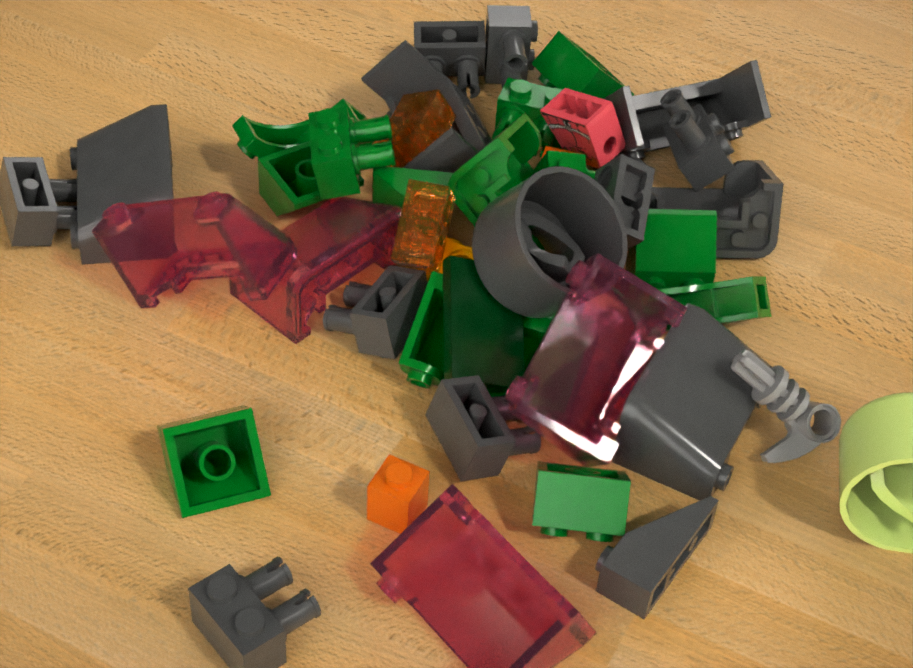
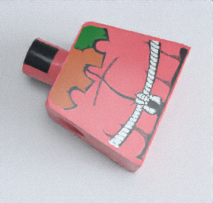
[540,88,626,170]

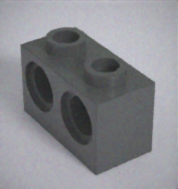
[594,154,655,249]

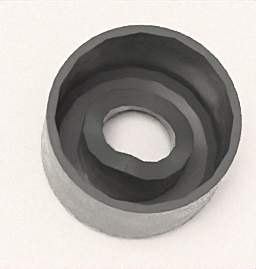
[472,166,628,318]

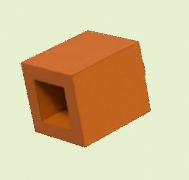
[367,454,430,537]

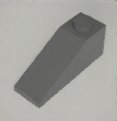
[595,496,719,619]

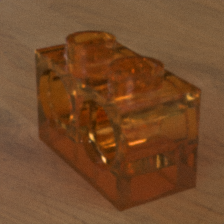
[377,89,456,168]
[391,179,456,275]

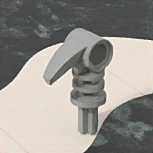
[731,349,841,463]

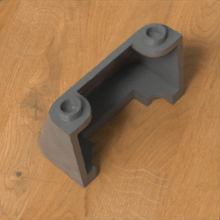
[70,104,179,265]
[615,157,784,259]
[612,303,772,500]

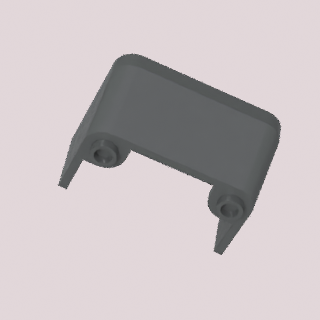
[361,40,492,200]
[604,60,771,159]

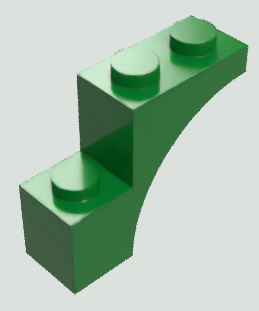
[232,98,374,159]
[627,276,772,334]

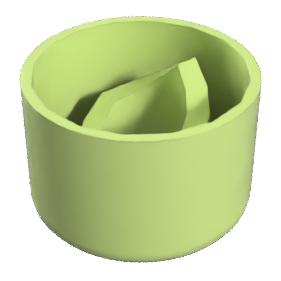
[839,392,913,553]

